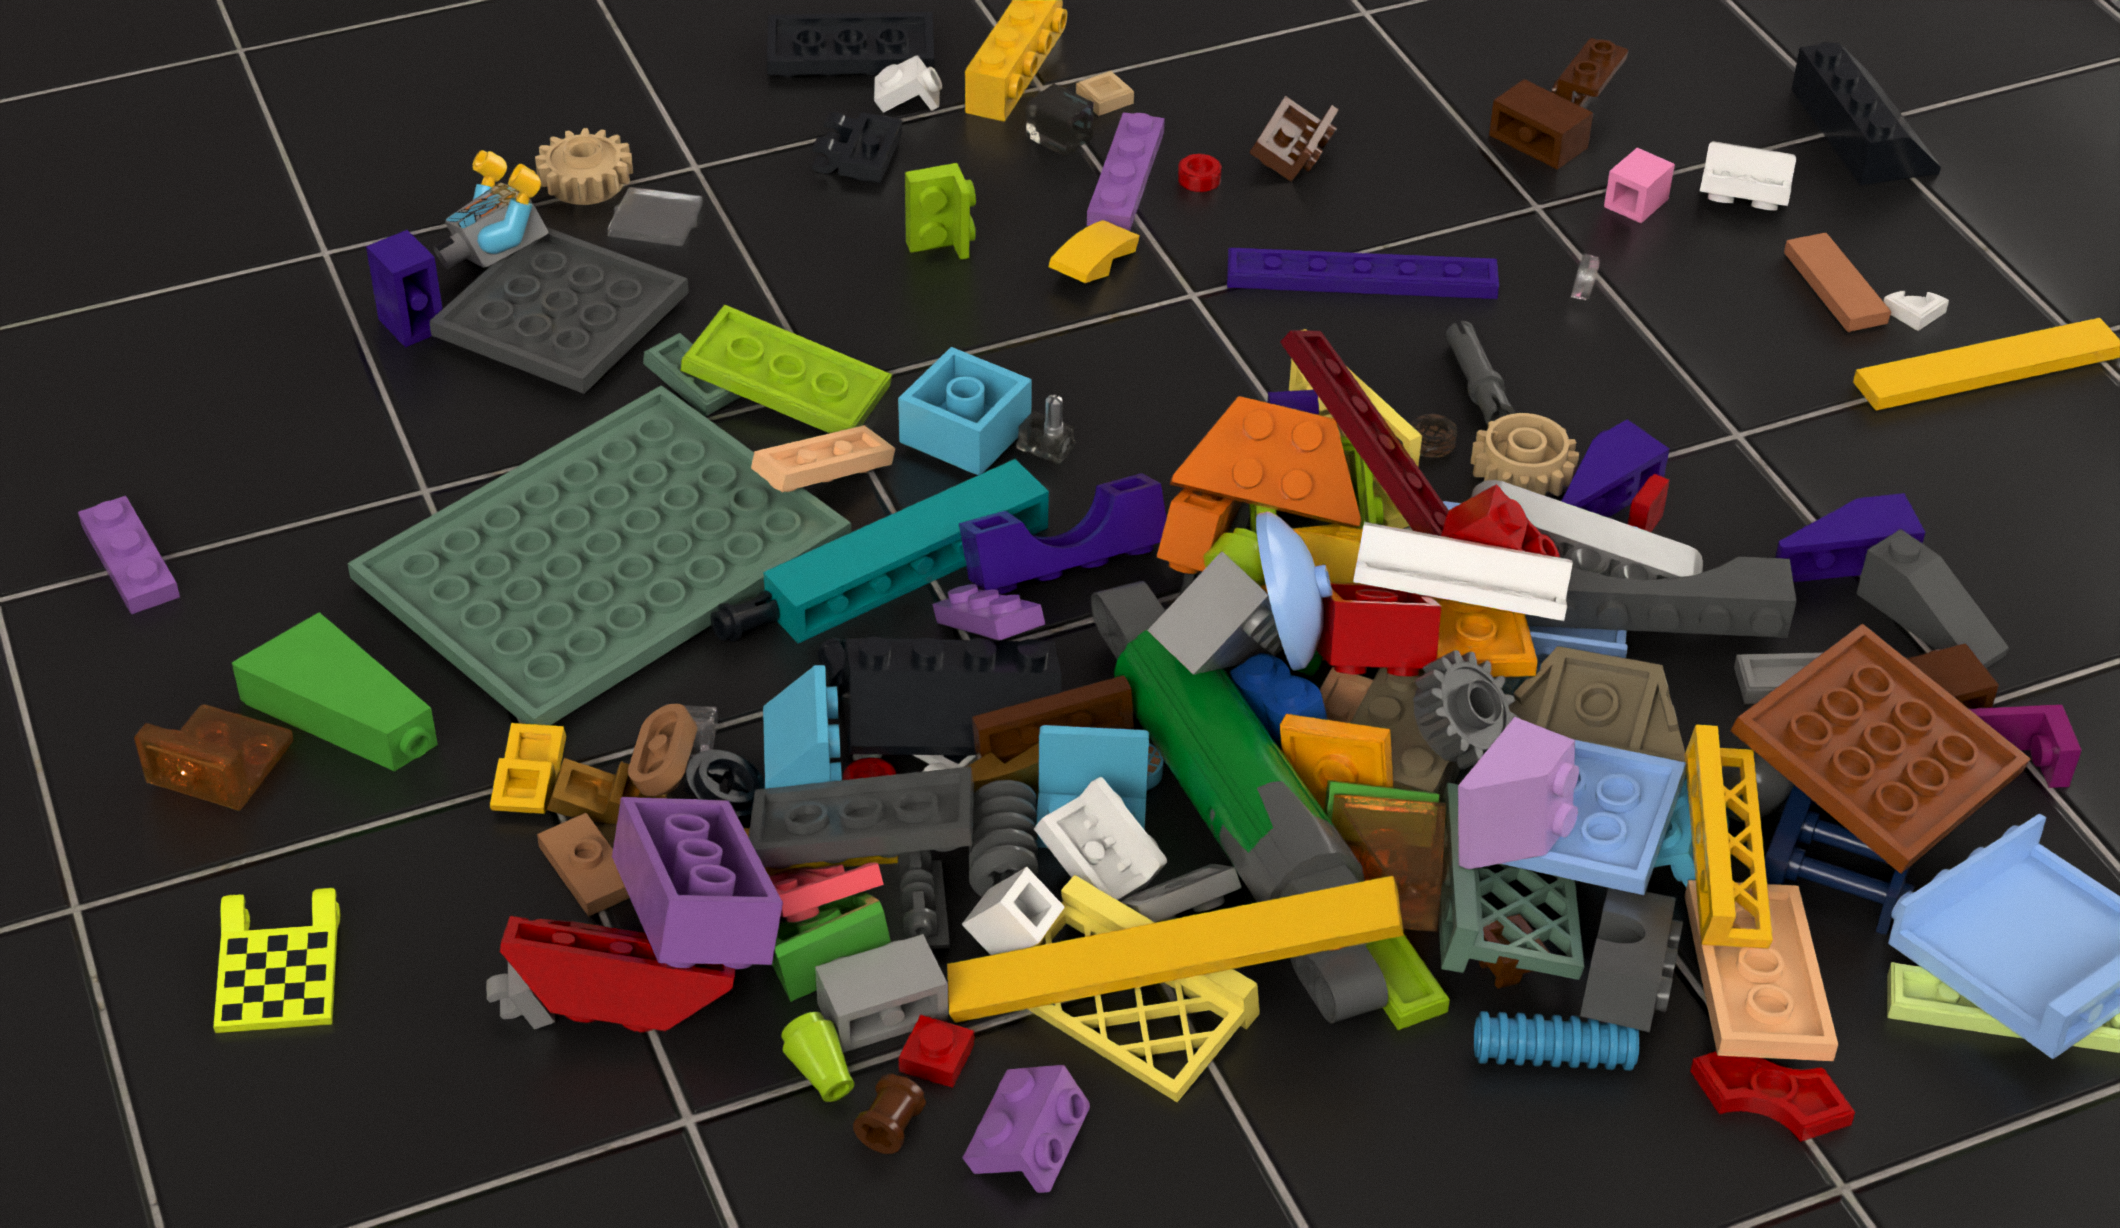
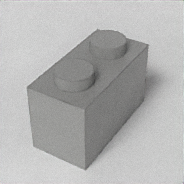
[815,934,948,1053]

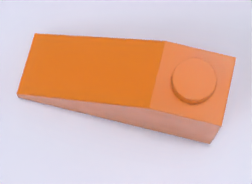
[1156,488,1242,574]

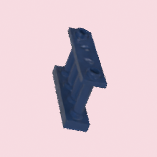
[1765,785,1915,935]

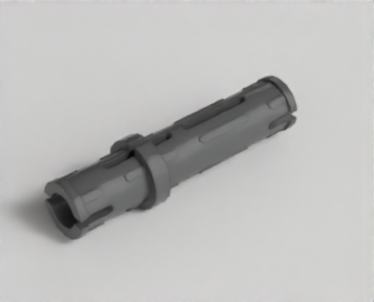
[1446,321,1515,425]

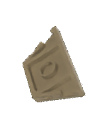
[1509,646,1686,778]

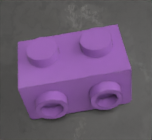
[963,1065,1090,1193]

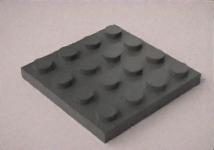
[429,227,689,394]

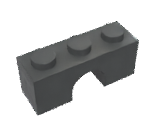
[1580,888,1683,1032]

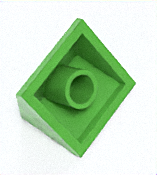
[772,891,891,1002]

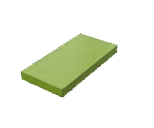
[680,305,892,433]

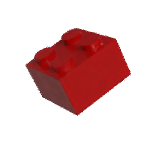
[1316,582,1441,677]

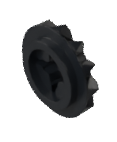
[683,750,765,820]

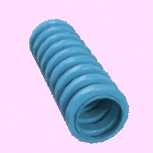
[1474,1011,1639,1071]

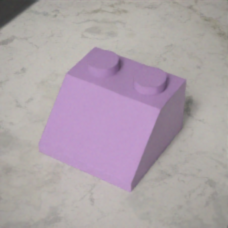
[1458,717,1579,870]

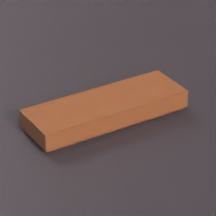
[1784,233,1891,332]

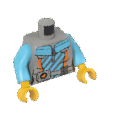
[434,150,549,270]

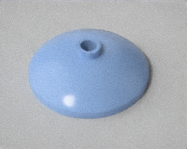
[1256,511,1332,671]

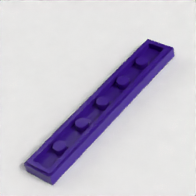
[1227,248,1499,299]

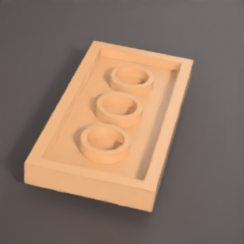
[1684,880,1838,1061]

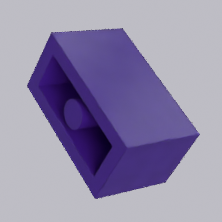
[366,230,443,347]

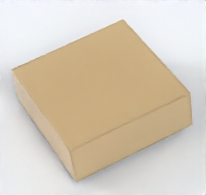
[1076,71,1134,116]

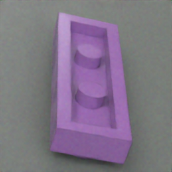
[78,496,180,615]
[932,584,1045,640]

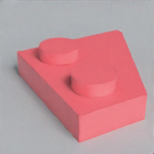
[769,862,884,922]

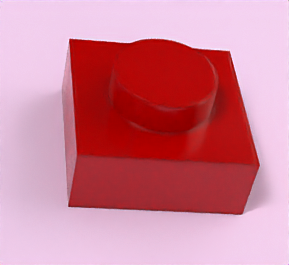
[899,1014,974,1088]

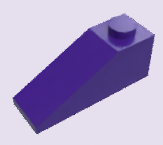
[1561,419,1670,517]
[1775,493,1926,582]

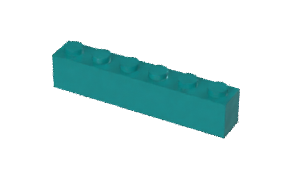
[763,459,1049,643]

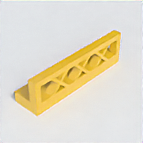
[1684,725,1773,949]

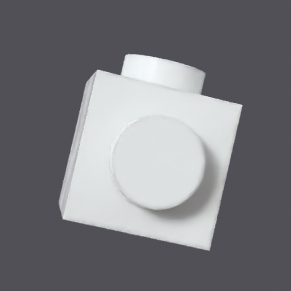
[962,867,1065,955]

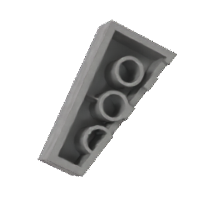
[1147,551,1283,675]

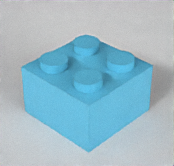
[898,347,1032,475]

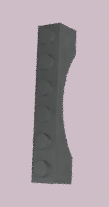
[1525,557,1797,638]

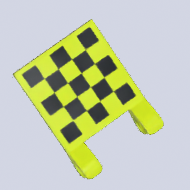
[213,888,341,1033]

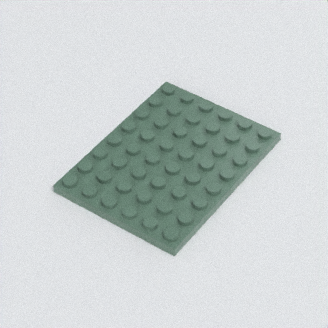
[347,385,851,725]

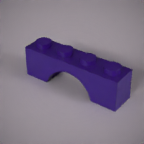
[959,473,1167,594]

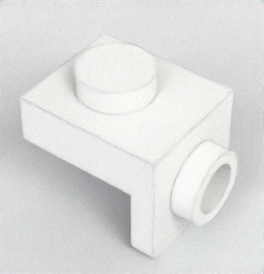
[874,55,942,113]

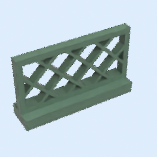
[1434,782,1585,980]

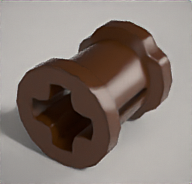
[853,1074,926,1154]

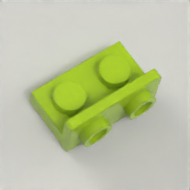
[905,163,976,260]

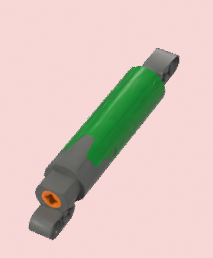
[1091,581,1388,1023]

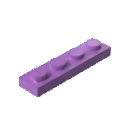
[1087,112,1165,231]

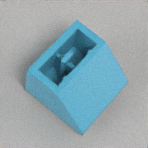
[763,665,842,789]

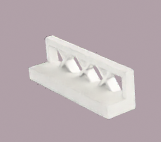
[1353,522,1573,621]

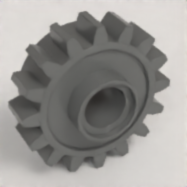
[1413,650,1519,769]

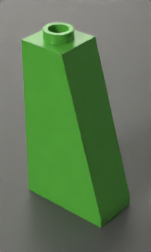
[232,612,438,771]

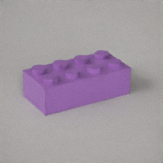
[612,797,783,969]

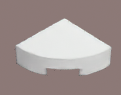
[1884,291,1949,331]

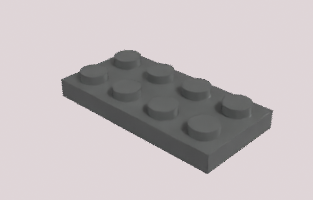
[749,767,974,869]

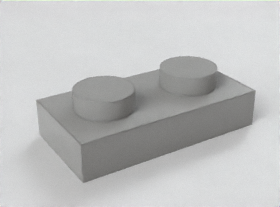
[1120,863,1242,923]

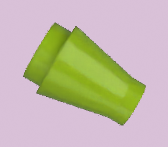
[781,1012,855,1102]

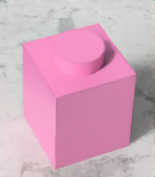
[1604,148,1675,223]

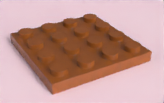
[1730,624,2031,874]

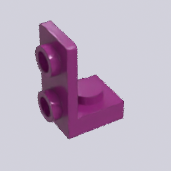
[1969,705,2082,788]

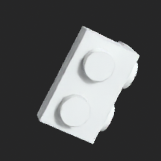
[1700,141,1796,210]
[1034,777,1167,901]

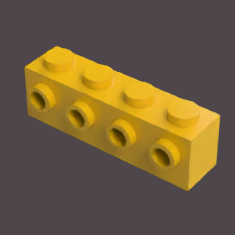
[965,0,1067,122]

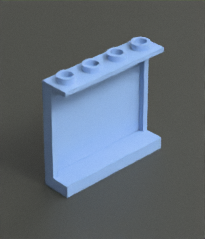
[1888,813,2120,1059]

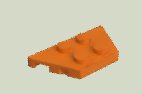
[1170,396,1361,528]

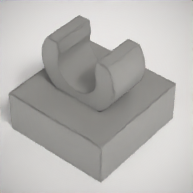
[486,962,555,1030]

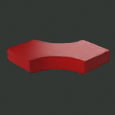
[1690,1051,1855,1142]

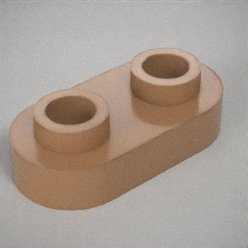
[628,704,697,796]

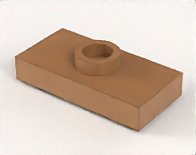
[537,813,630,917]

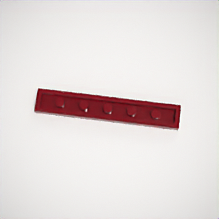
[1280,330,1448,536]

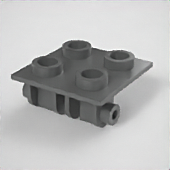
[844,850,950,949]

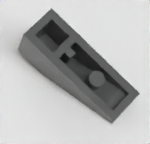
[1856,529,2009,669]

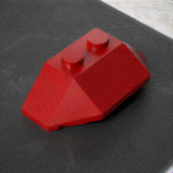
[500,916,736,1032]

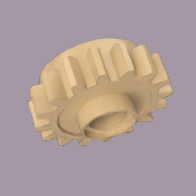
[535,128,633,205]
[1471,413,1579,496]

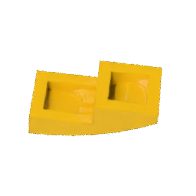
[1048,220,1140,283]
[490,723,566,814]

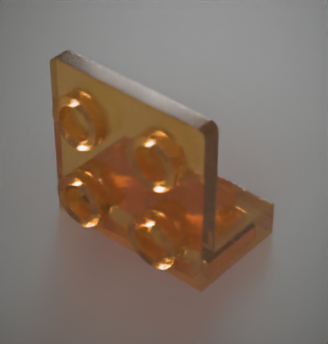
[134,705,294,811]

